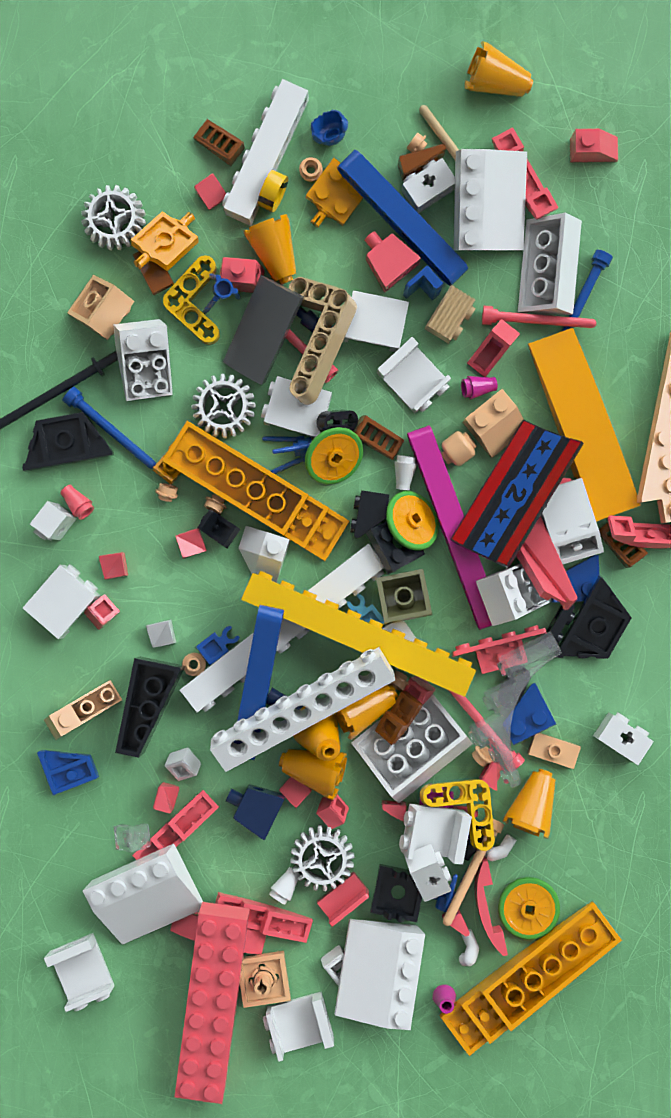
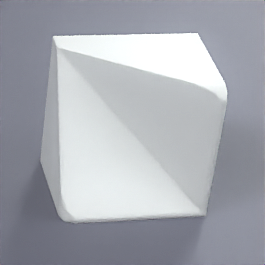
[146,620,176,648]
[165,747,201,781]

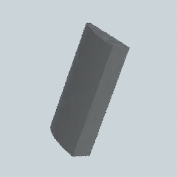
[223,275,304,385]

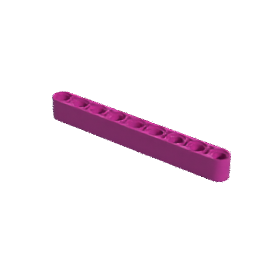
[407,425,492,630]

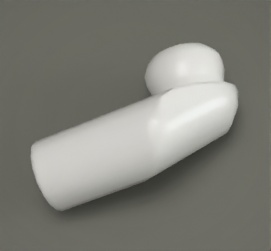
[485,834,517,862]
[459,929,480,967]

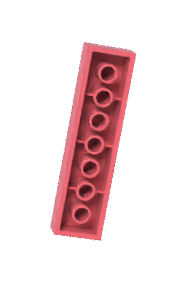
[174,902,250,1104]

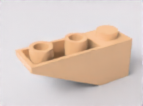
[44,680,122,740]

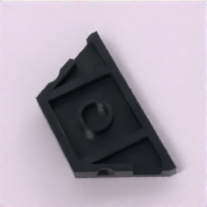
[22,412,114,472]
[555,576,632,659]

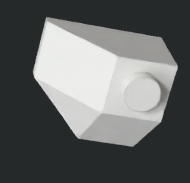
[239,526,290,582]

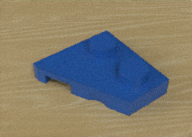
[552,555,600,602]
[503,683,556,745]
[37,750,99,795]

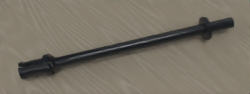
[0,351,118,430]

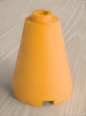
[465,41,533,97]
[244,214,296,285]
[335,685,398,740]
[293,706,340,761]
[279,749,347,800]
[503,769,556,839]

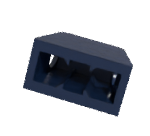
[225,784,285,840]

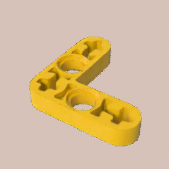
[163,255,220,345]
[420,779,495,851]

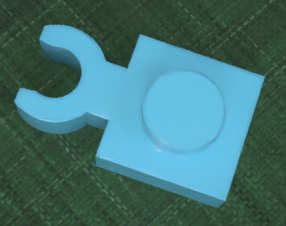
[347,594,386,626]

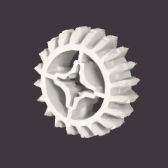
[81,185,146,251]
[191,374,256,438]
[290,825,355,891]

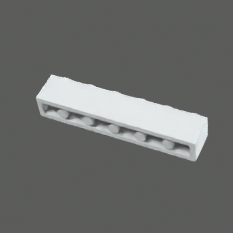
[222,79,309,226]

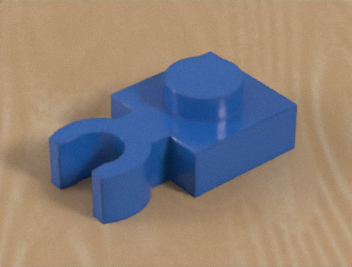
[195,626,240,666]

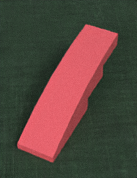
[132,790,219,860]
[215,892,313,943]

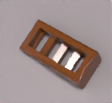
[193,119,245,166]
[398,144,446,181]
[353,415,404,460]
[599,522,648,568]

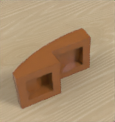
[133,251,174,295]
[375,691,423,745]

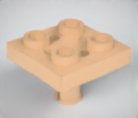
[240,950,291,1008]

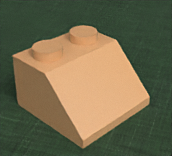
[67,275,135,340]
[462,389,524,458]

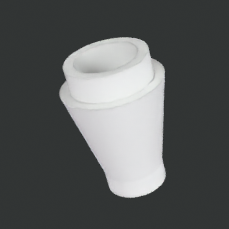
[394,455,417,490]
[269,867,300,905]

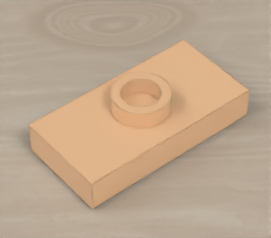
[528,733,581,769]

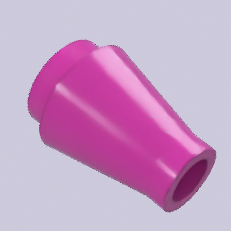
[461,376,498,399]
[432,985,456,1014]

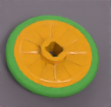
[305,427,363,484]
[386,491,439,550]
[498,877,560,940]

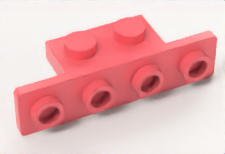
[451,625,546,674]

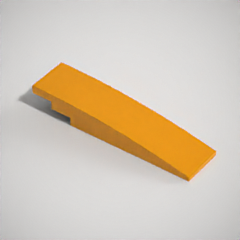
[528,328,641,522]
[162,421,350,561]
[439,901,622,1056]

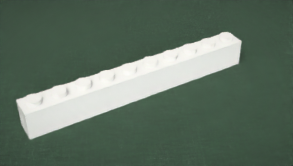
[180,544,384,712]

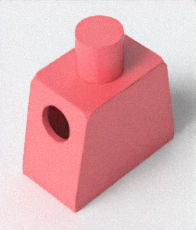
[364,231,421,292]
[220,257,265,293]

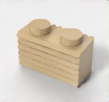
[425,285,476,344]

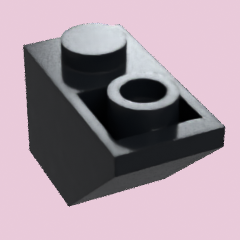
[350,490,389,539]

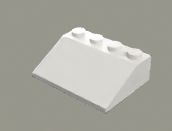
[454,149,527,250]
[351,694,473,803]
[83,843,203,945]
[334,919,425,1030]

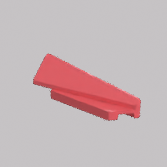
[516,516,577,610]

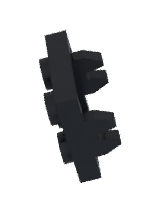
[365,521,425,574]
[370,864,422,923]

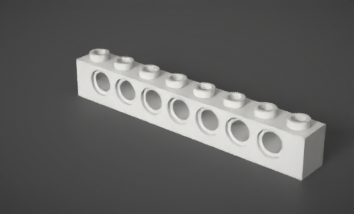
[210,647,395,772]

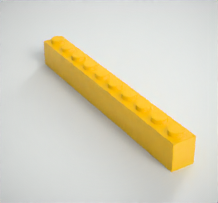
[241,571,476,697]

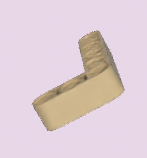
[288,277,357,405]

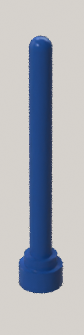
[561,250,613,332]
[62,387,156,469]

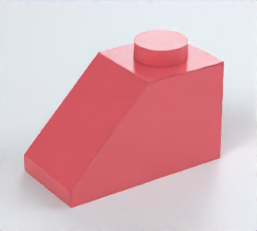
[570,128,618,163]
[467,319,520,377]

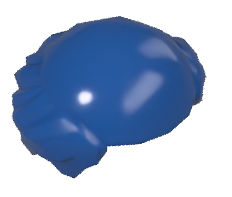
[311,109,348,146]

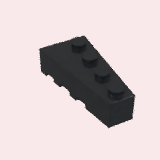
[115,656,185,758]

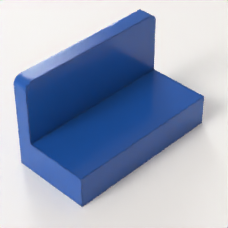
[403,265,443,301]

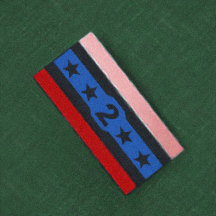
[450,420,584,568]

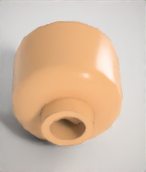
[441,431,477,466]

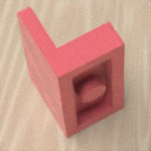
[317,872,369,927]

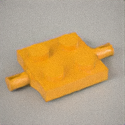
[305,158,363,227]
[131,211,198,271]

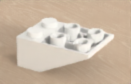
[113,319,173,401]
[541,478,604,564]
[476,563,552,626]

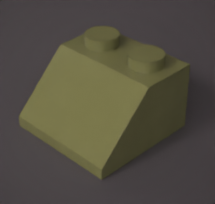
[376,569,432,624]

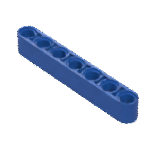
[337,150,468,286]
[233,605,284,760]

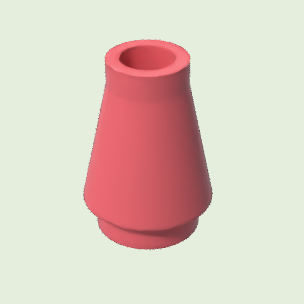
[60,485,94,520]

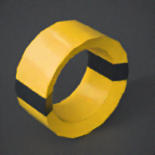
[257,170,288,212]

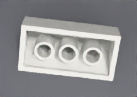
[518,213,582,316]

